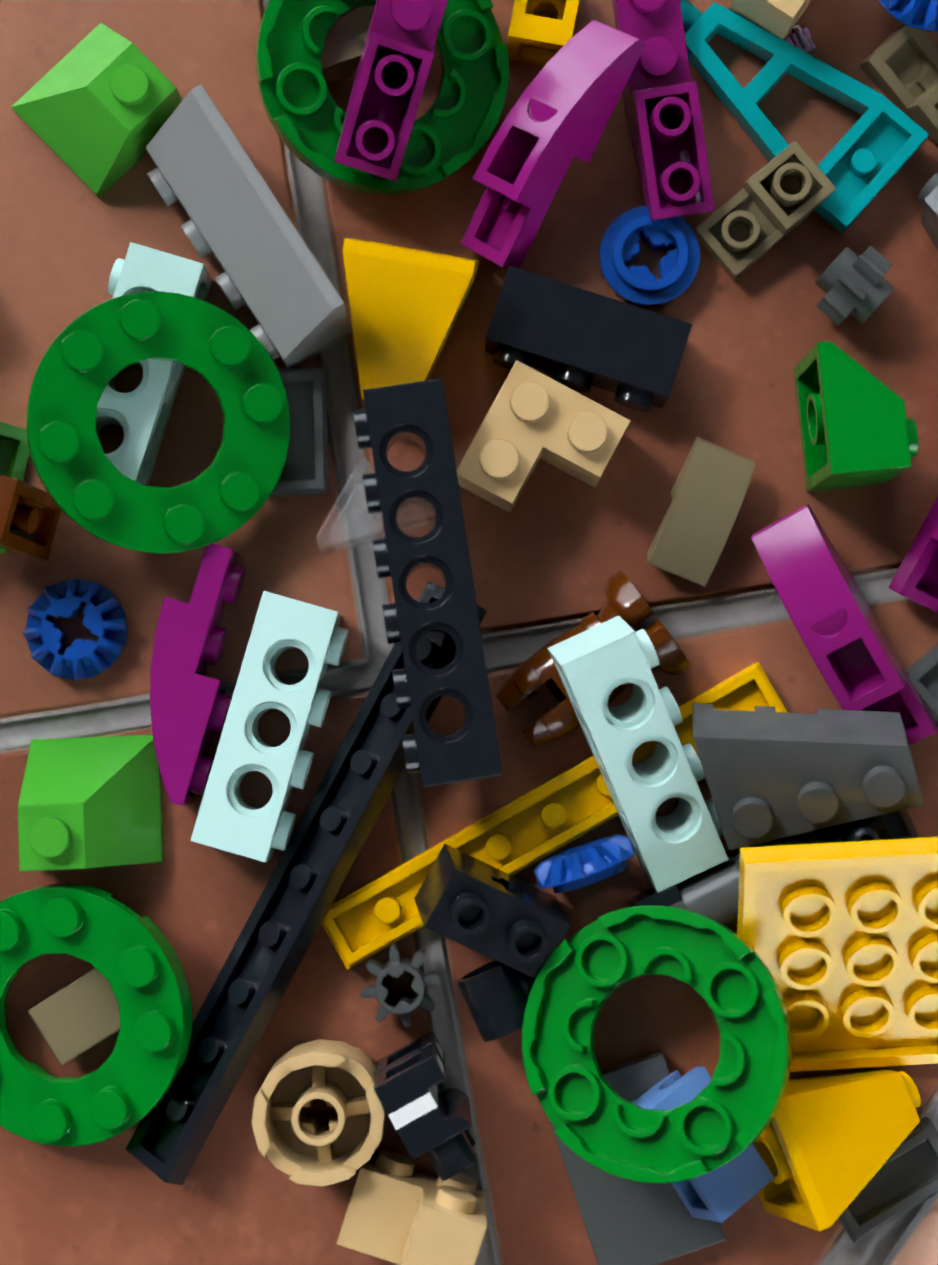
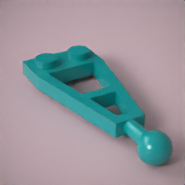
[680,0,929,234]

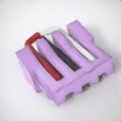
[785,25,816,53]

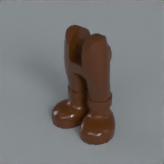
[496,571,691,747]

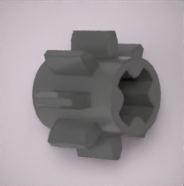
[815,245,895,326]
[360,943,441,1027]

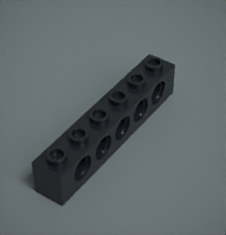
[353,378,503,787]

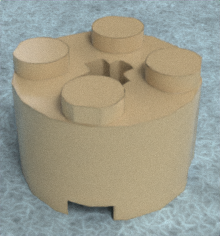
[251,1039,386,1187]

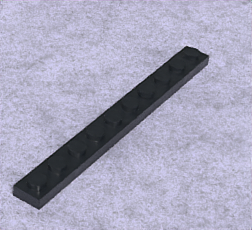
[126,581,487,1185]

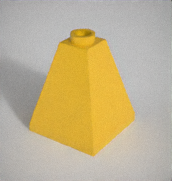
[342,238,480,400]
[753,1068,921,1232]

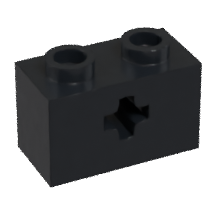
[414,844,571,979]

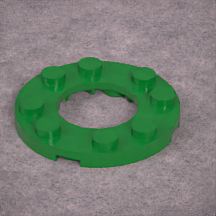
[255,0,509,195]
[26,291,290,554]
[0,883,192,1146]
[522,905,792,1183]

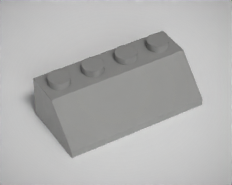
[146,84,352,368]

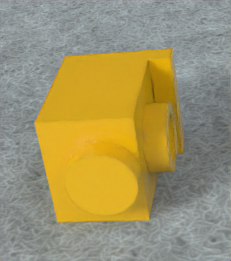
[507,0,580,66]

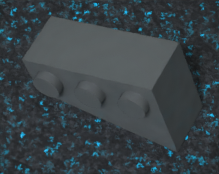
[693,703,925,850]

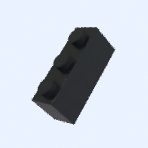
[485,266,692,412]

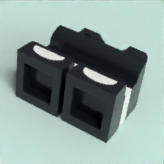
[373,1030,478,1181]

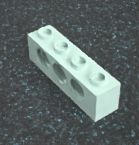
[96,242,213,486]
[190,591,349,862]
[548,615,729,893]

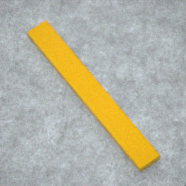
[321,662,788,970]

